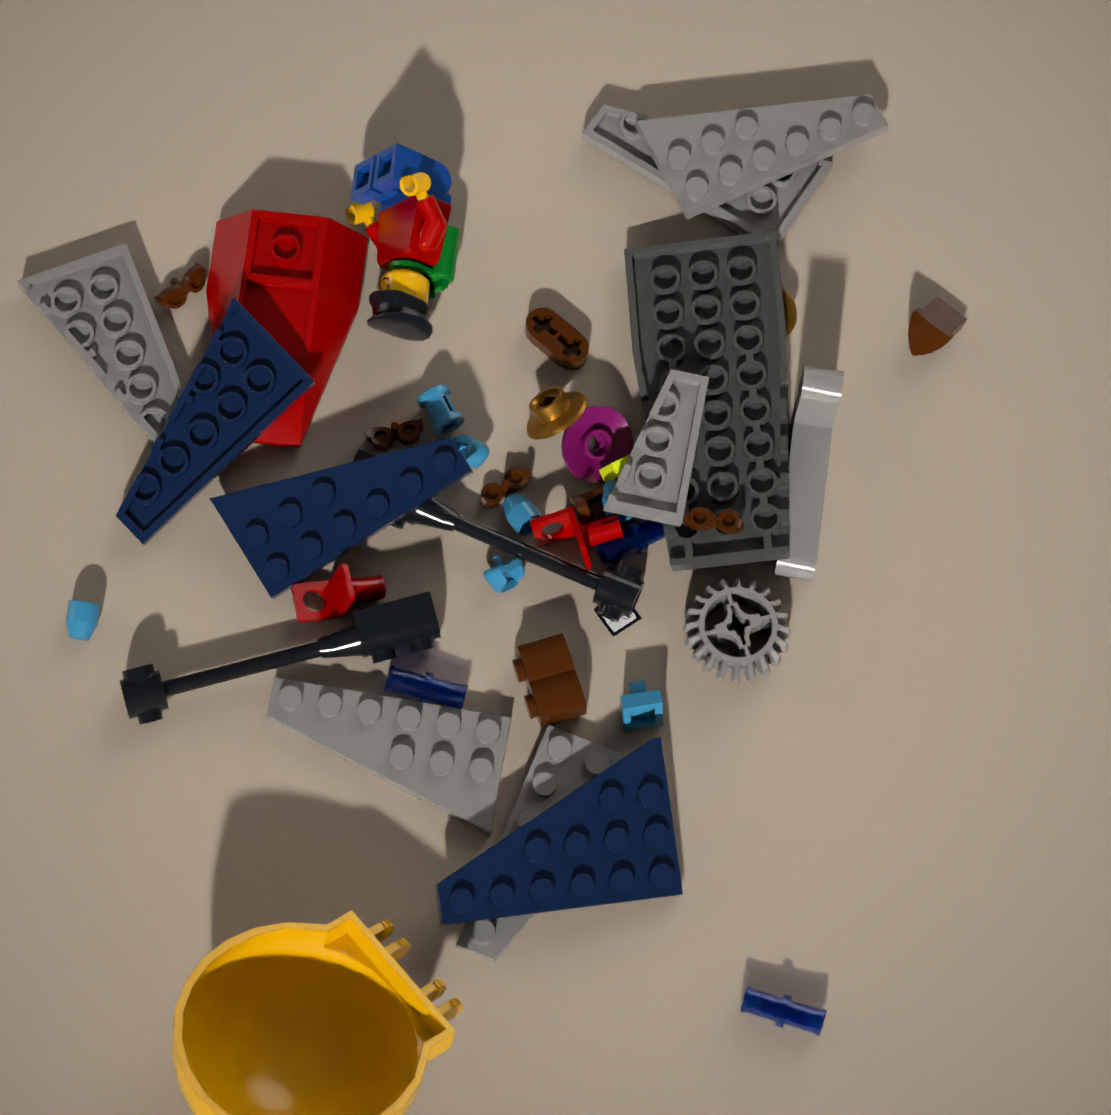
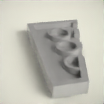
[603,369,709,527]

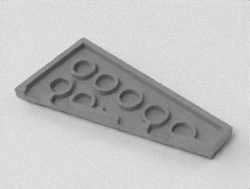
[635,94,888,220]
[582,104,833,245]
[17,243,184,444]
[267,677,511,836]
[456,725,626,963]

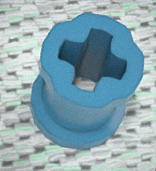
[417,384,465,436]

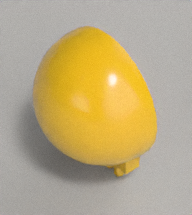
[171,910,463,1115]

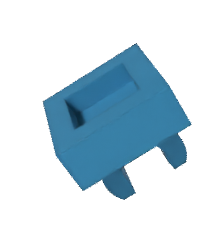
[620,680,663,732]

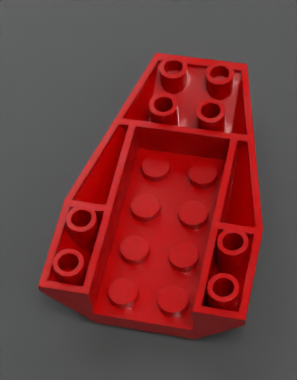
[206,209,368,448]

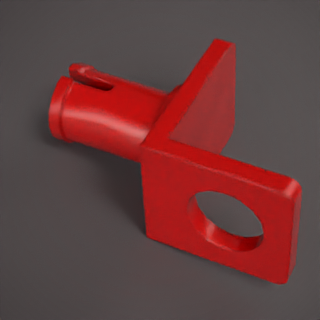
[530,507,624,570]
[291,563,386,622]

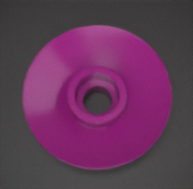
[561,406,633,484]

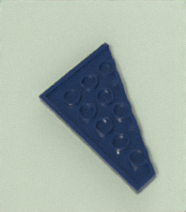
[435,737,683,926]

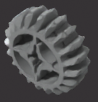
[683,577,791,684]

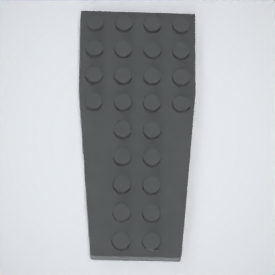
[624,231,790,571]

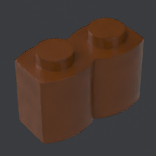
[512,633,587,728]

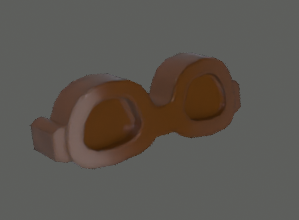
[154,262,206,309]
[365,419,423,450]
[480,467,532,508]
[683,507,744,534]

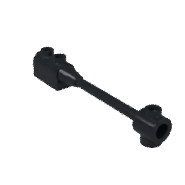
[353,449,645,622]
[120,591,441,725]

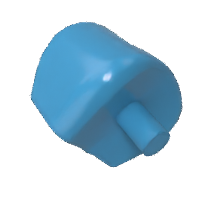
[453,435,489,469]
[483,555,525,593]

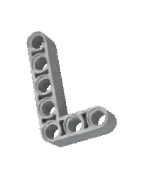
[774,366,844,580]

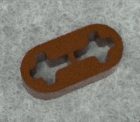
[525,307,589,370]

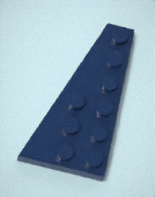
[116,297,316,545]
[210,437,473,599]

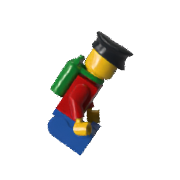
[345,143,460,341]

